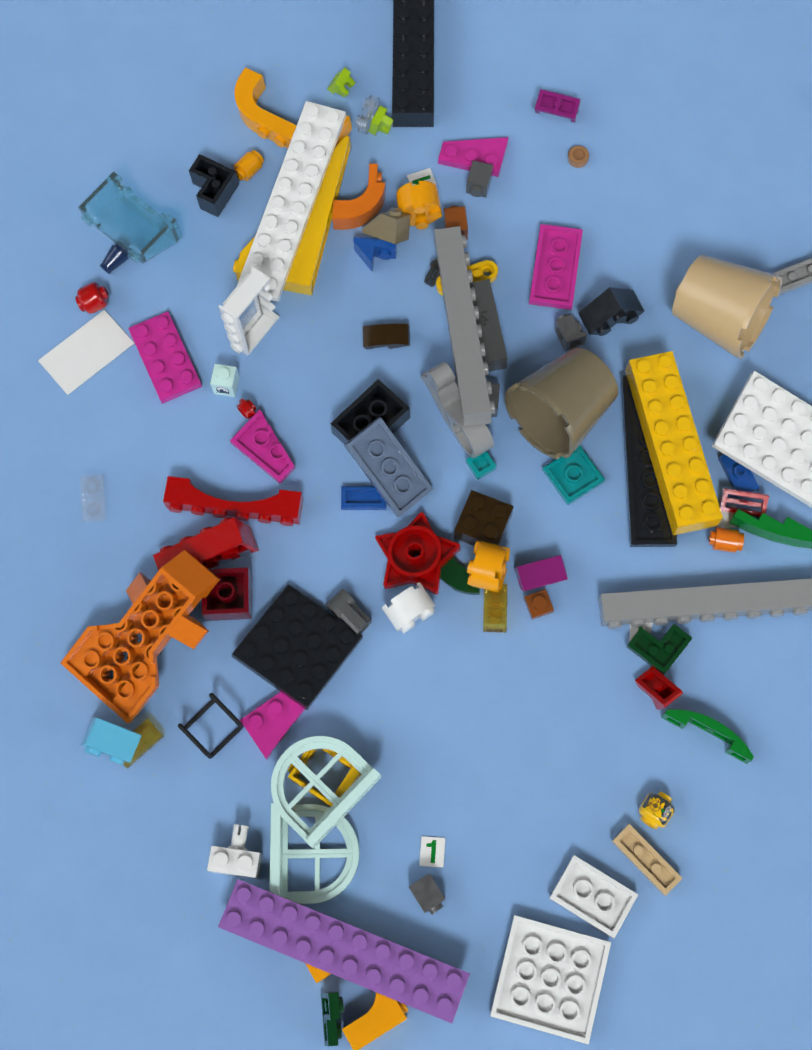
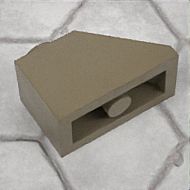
[362,208,411,244]

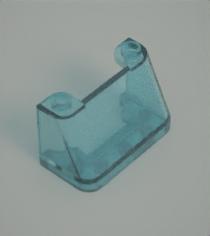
[78,171,182,263]

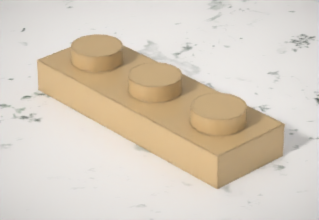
[611,824,682,896]

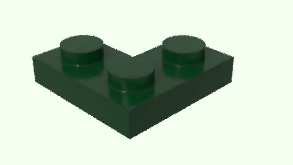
[626,624,692,675]
[321,992,344,1047]

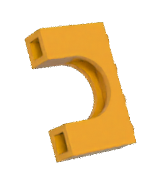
[305,963,409,1050]

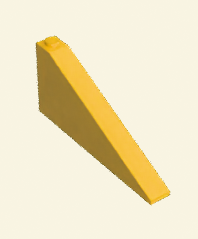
[233,136,351,296]

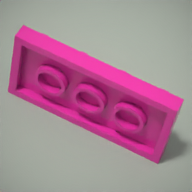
[529,224,583,310]
[128,311,202,404]

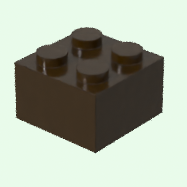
[454,490,514,546]

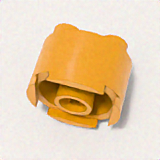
[396,181,442,230]
[467,541,510,593]

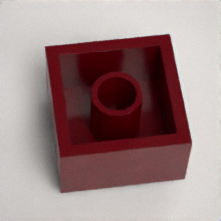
[202,567,252,621]

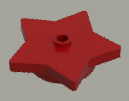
[375,512,461,595]

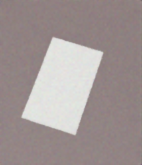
[38,310,134,395]

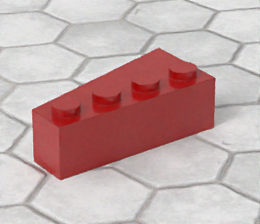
[153,517,259,571]

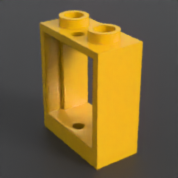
[288,749,362,807]

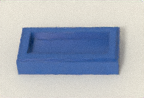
[341,486,386,510]

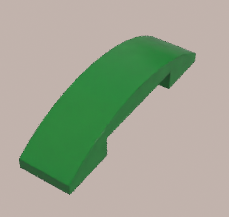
[661,709,754,764]

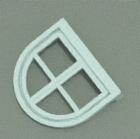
[271,736,382,849]
[270,803,360,904]

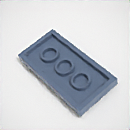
[344,417,433,517]

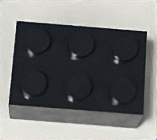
[330,379,410,445]

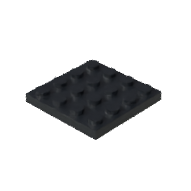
[232,584,363,710]

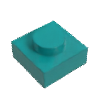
[466,451,497,480]

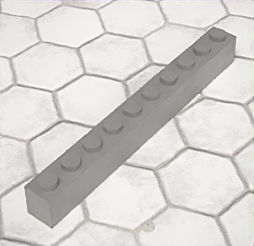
[434,226,495,427]
[598,578,812,629]

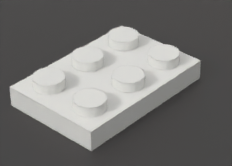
[549,855,638,939]

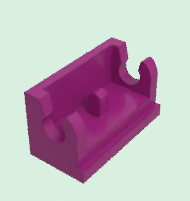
[535,89,581,123]
[514,555,568,592]

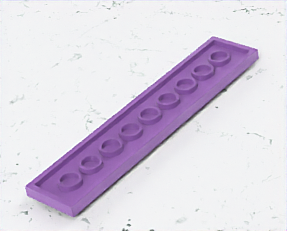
[218,879,470,1023]

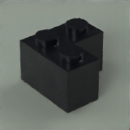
[189,154,239,217]
[578,287,645,336]

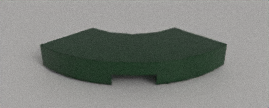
[440,557,480,595]

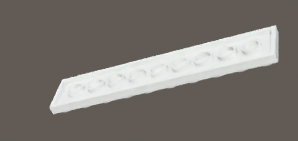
[236,101,346,302]

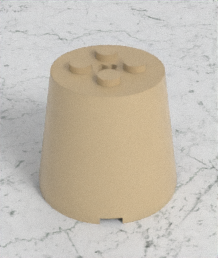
[672,254,782,359]

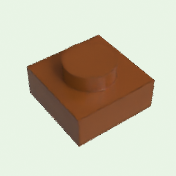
[524,589,554,620]

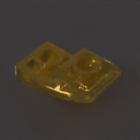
[483,584,507,633]

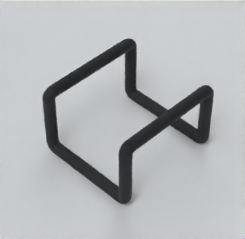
[178,693,243,759]

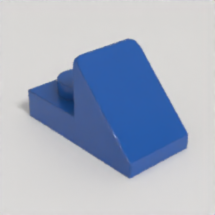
[353,237,397,271]

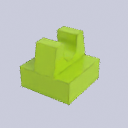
[327,67,355,97]
[368,106,394,136]

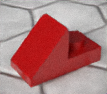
[635,666,683,710]

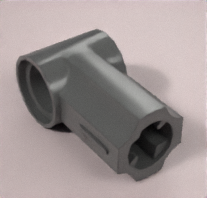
[325,588,372,635]

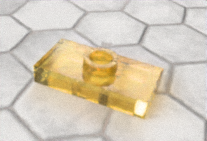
[123,718,164,769]

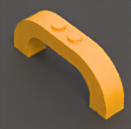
[234,67,352,148]

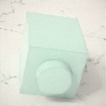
[210,364,240,397]

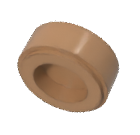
[568,146,589,168]

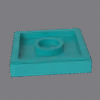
[542,445,605,505]

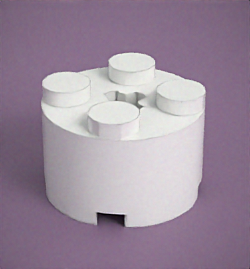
[382,582,436,634]

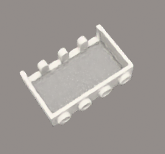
[218,266,279,356]

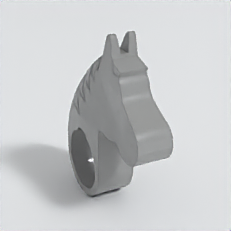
[420,362,494,458]

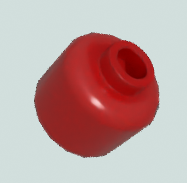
[75,282,109,314]

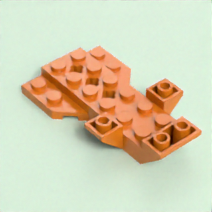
[60,550,220,724]

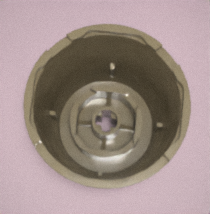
[505,348,618,459]

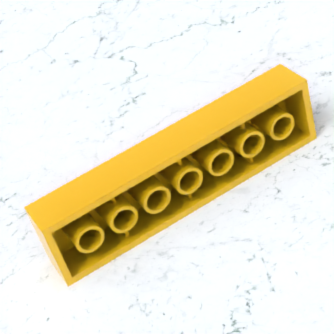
[625,351,723,535]

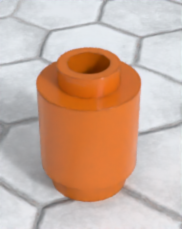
[709,527,744,553]

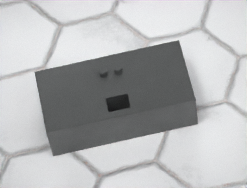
[470,279,508,372]

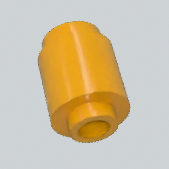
[233,150,264,181]

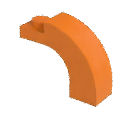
[332,163,386,230]

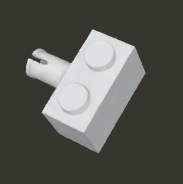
[207,824,263,879]

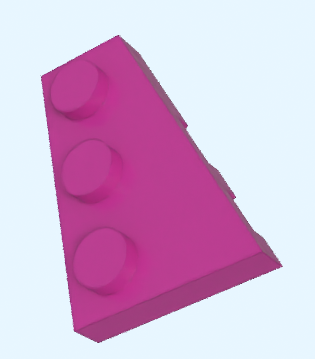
[438,137,509,177]
[230,409,295,484]
[240,692,305,760]

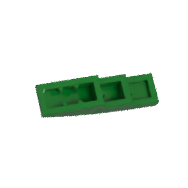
[729,509,812,549]

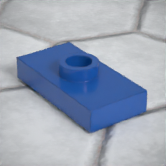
[718,455,759,498]

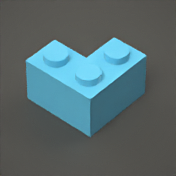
[81,717,142,766]

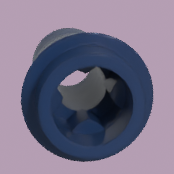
[100,242,131,274]

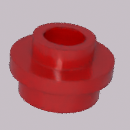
[236,399,257,419]

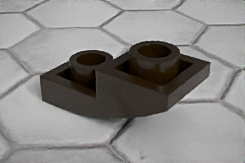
[363,324,410,350]

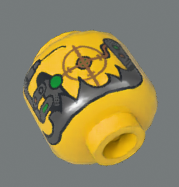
[639,791,675,830]

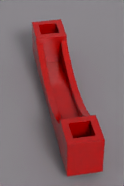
[163,476,304,526]

